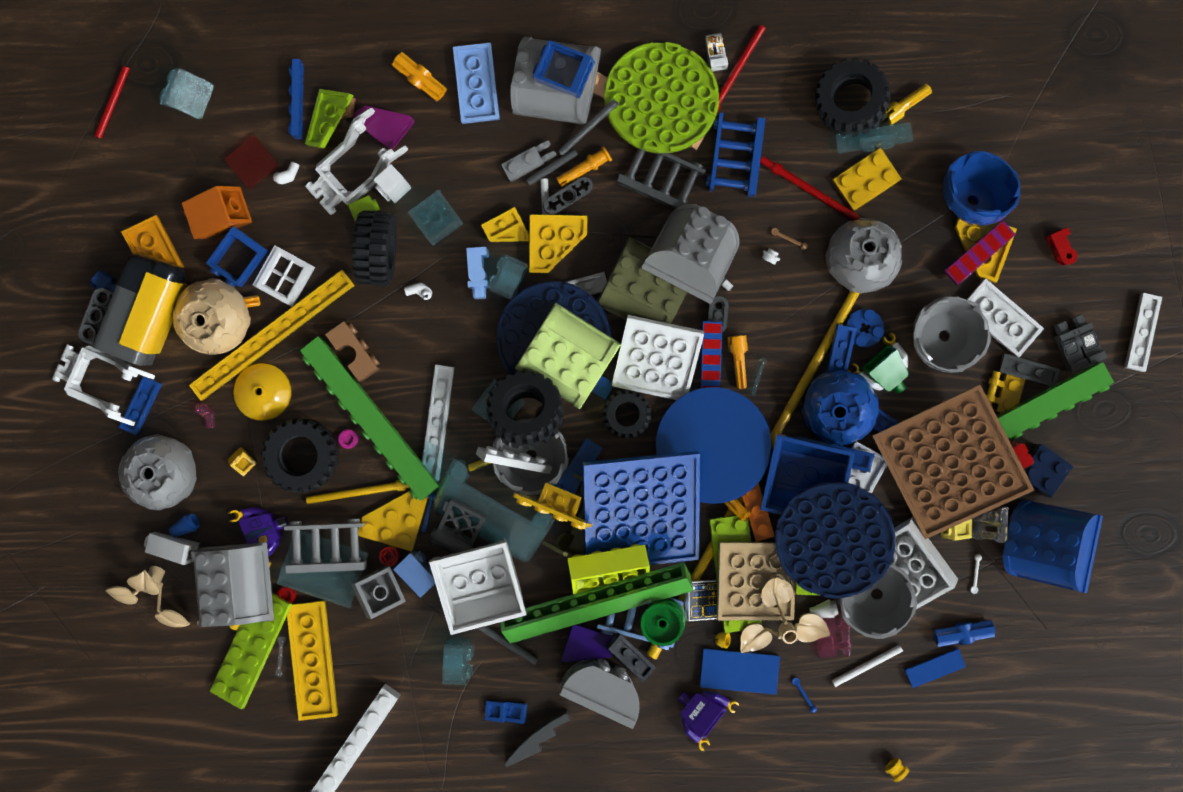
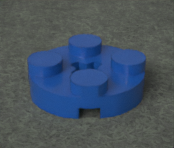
[846,309,884,348]

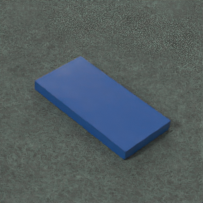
[700,648,780,695]

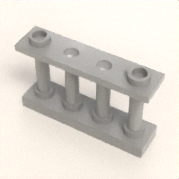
[284,519,367,573]

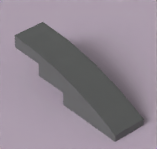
[505,710,571,767]

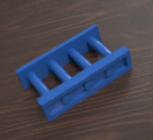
[706,113,766,197]

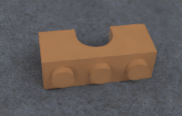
[325,321,380,382]

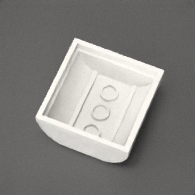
[429,539,527,635]

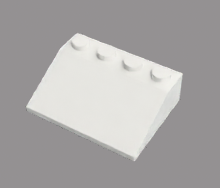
[891,517,958,609]

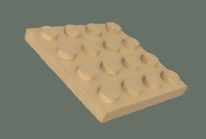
[716,542,795,620]

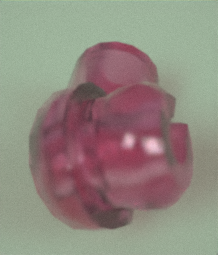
[194,403,215,428]

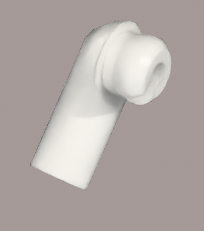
[273,162,300,184]

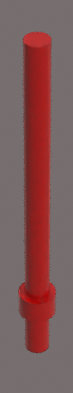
[717,25,766,113]
[760,156,860,221]

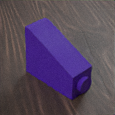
[561,624,614,662]

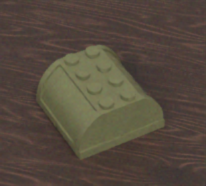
[598,237,687,324]

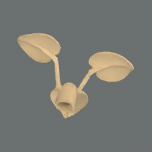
[105,566,191,627]
[740,577,830,653]

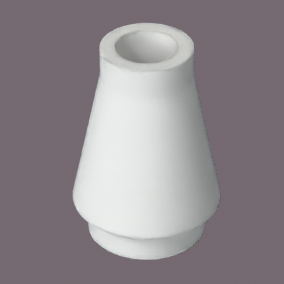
[809,599,839,618]

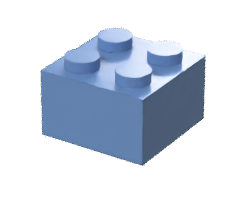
[393,550,435,598]

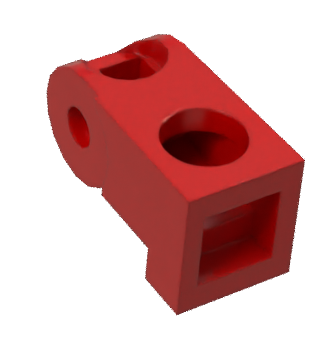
[1045,227,1078,266]

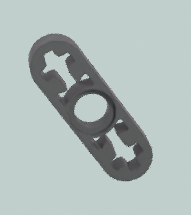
[543,177,593,215]

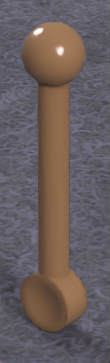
[771,228,808,250]

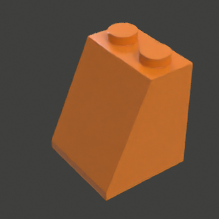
[182,186,253,239]

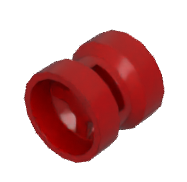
[379,545,401,566]

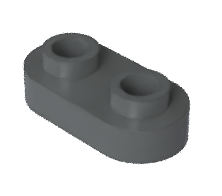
[707,296,729,332]

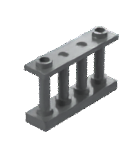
[617,148,706,209]

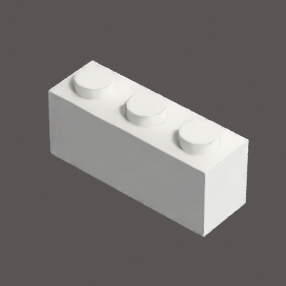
[374,164,411,203]

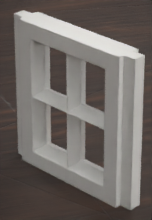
[253,245,315,307]

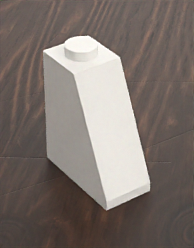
[144,532,200,565]

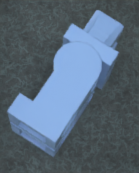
[466,247,490,299]

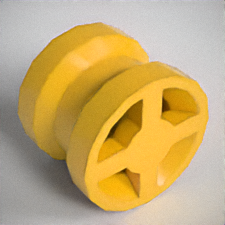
[884,757,909,782]

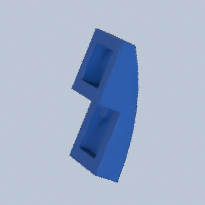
[485,700,527,724]

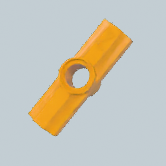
[392,52,447,102]

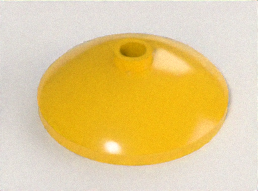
[233,363,291,421]

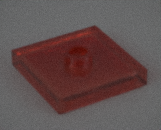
[224,135,279,189]

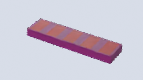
[944,220,1016,286]

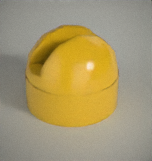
[715,632,731,648]

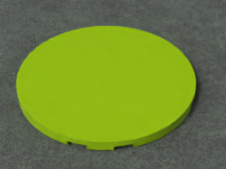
[604,42,719,153]

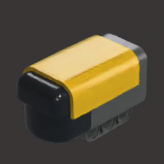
[78,252,187,366]

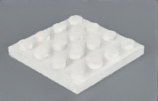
[612,315,704,400]

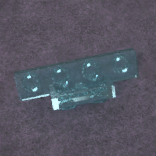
[835,123,914,154]

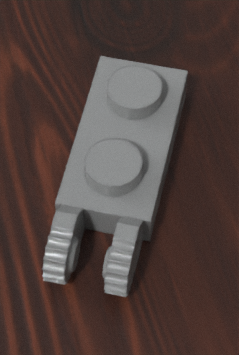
[501,140,556,182]

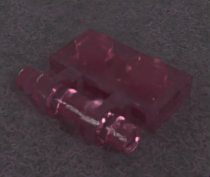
[816,617,852,658]

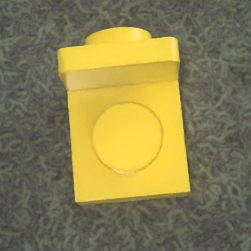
[941,519,972,541]

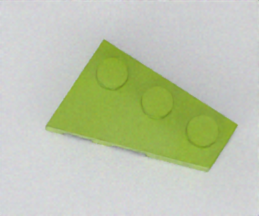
[305,89,354,149]

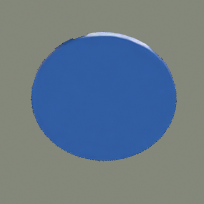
[656,387,772,504]

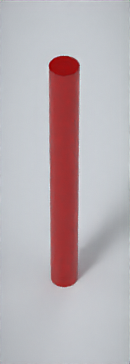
[94,66,130,139]

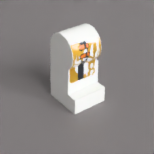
[705,33,728,72]

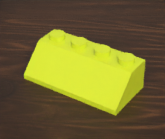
[567,544,650,594]

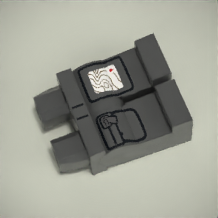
[1053,314,1108,372]

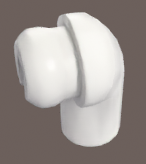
[404,282,432,300]

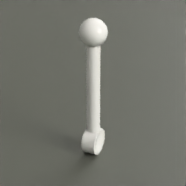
[970,554,982,594]

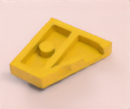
[481,207,529,242]

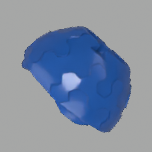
[943,151,1020,225]
[801,370,879,446]

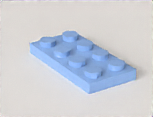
[453,43,500,124]

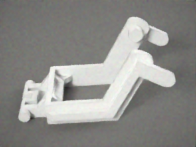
[305,108,408,215]
[52,344,155,426]

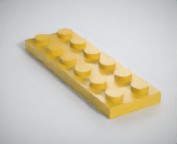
[287,600,338,721]

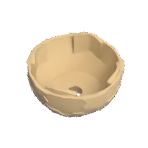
[172,278,251,355]

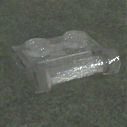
[972,507,1008,543]

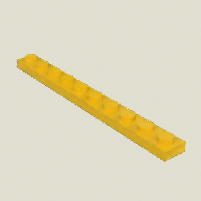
[189,270,355,401]

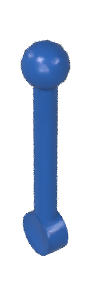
[422,493,435,533]
[792,677,817,713]

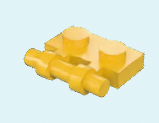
[986,371,1025,413]

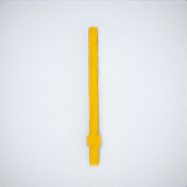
[306,480,410,504]

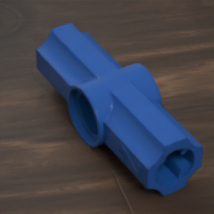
[933,620,996,647]

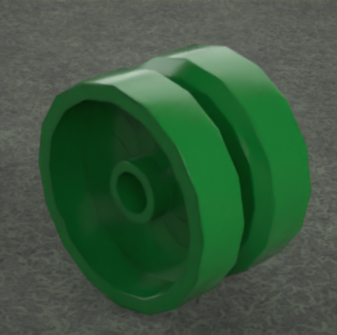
[640,598,687,646]

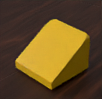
[228,447,257,477]

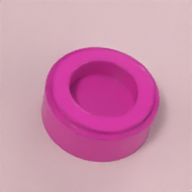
[338,429,358,449]

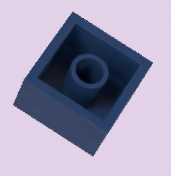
[1024,444,1074,498]

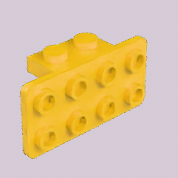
[513,483,593,530]

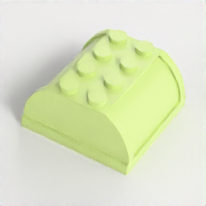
[515,303,621,409]

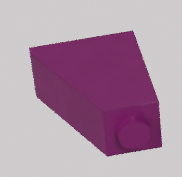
[353,105,415,150]

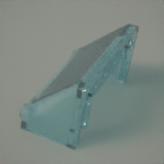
[433,457,555,561]

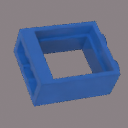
[533,40,595,99]
[206,226,268,288]

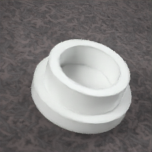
[762,248,781,264]

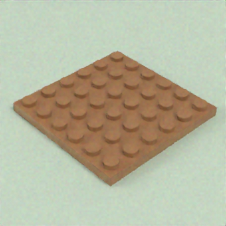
[873,384,1035,539]

